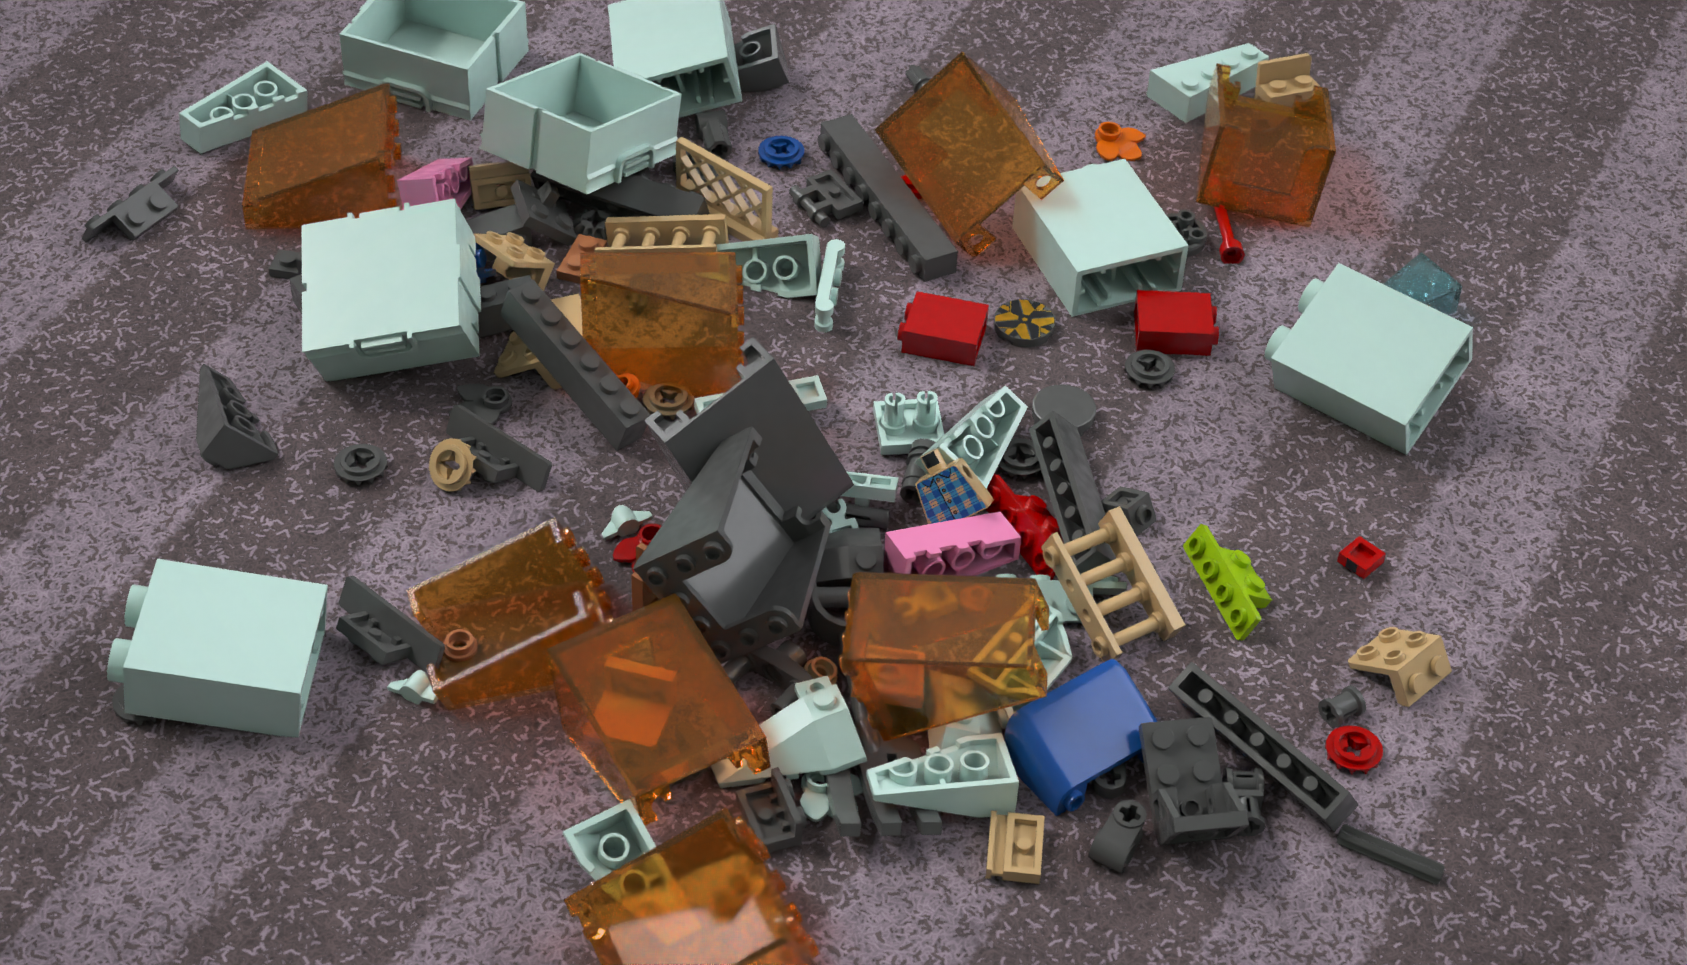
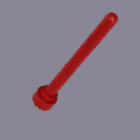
[1206,169,1245,264]

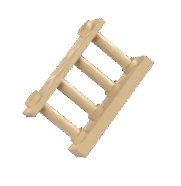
[594,214,729,278]
[1041,506,1185,662]

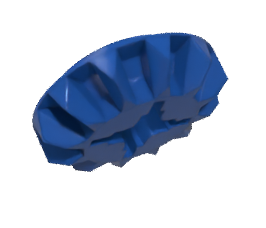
[758,136,804,170]

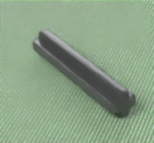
[1337,824,1445,884]

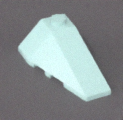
[696,234,822,298]

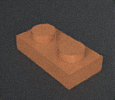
[557,234,607,285]

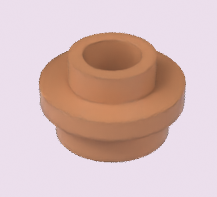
[443,629,478,662]

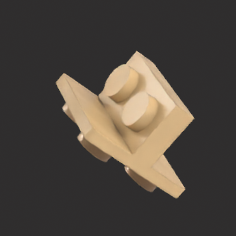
[1254,53,1322,112]

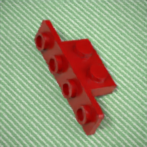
[986,474,1064,580]

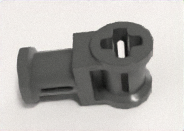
[1222,767,1266,836]

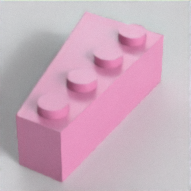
[397,157,473,210]
[883,512,1021,599]

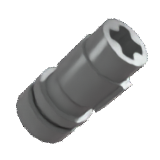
[900,439,936,505]

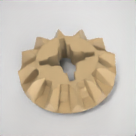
[429,438,477,491]

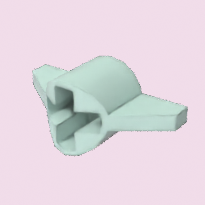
[601,505,653,541]
[387,670,438,705]

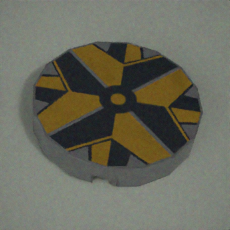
[994,299,1055,347]

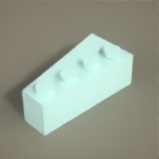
[179,61,307,154]
[915,385,1028,488]

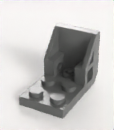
[1138,717,1249,846]

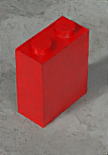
[1134,290,1219,356]
[897,291,989,366]

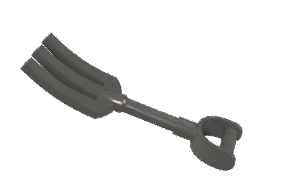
[807,581,942,837]

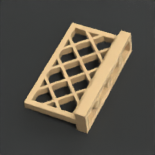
[676,137,778,241]

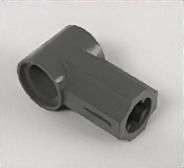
[695,110,732,159]

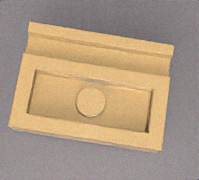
[468,161,532,210]
[985,810,1045,884]

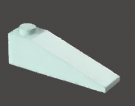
[708,684,867,788]
[866,733,1019,818]
[562,799,702,947]

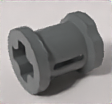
[1318,685,1366,728]

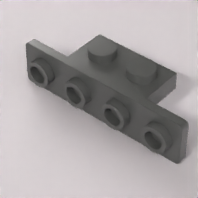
[82,166,179,243]
[446,404,552,492]
[336,576,445,675]

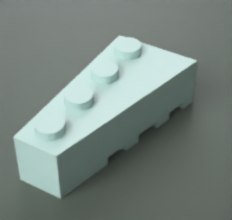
[1147,43,1269,123]

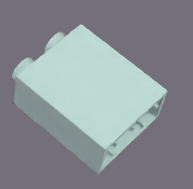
[608,0,742,118]
[1012,159,1188,317]
[1265,263,1473,455]
[107,559,328,737]

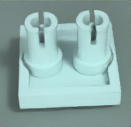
[873,391,944,455]

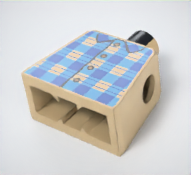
[915,448,994,524]

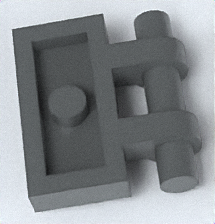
[789,169,863,227]

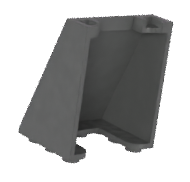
[644,337,854,520]
[633,426,832,666]

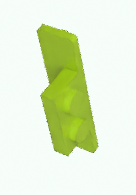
[1183,524,1272,641]

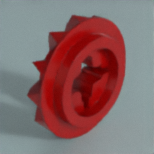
[1325,726,1383,775]

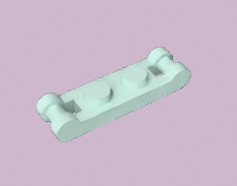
[814,239,845,332]

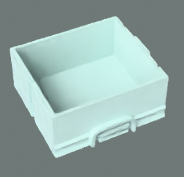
[339,0,529,120]
[479,53,682,194]
[302,198,481,381]

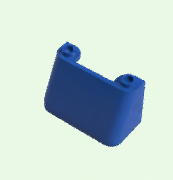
[1004,659,1158,816]

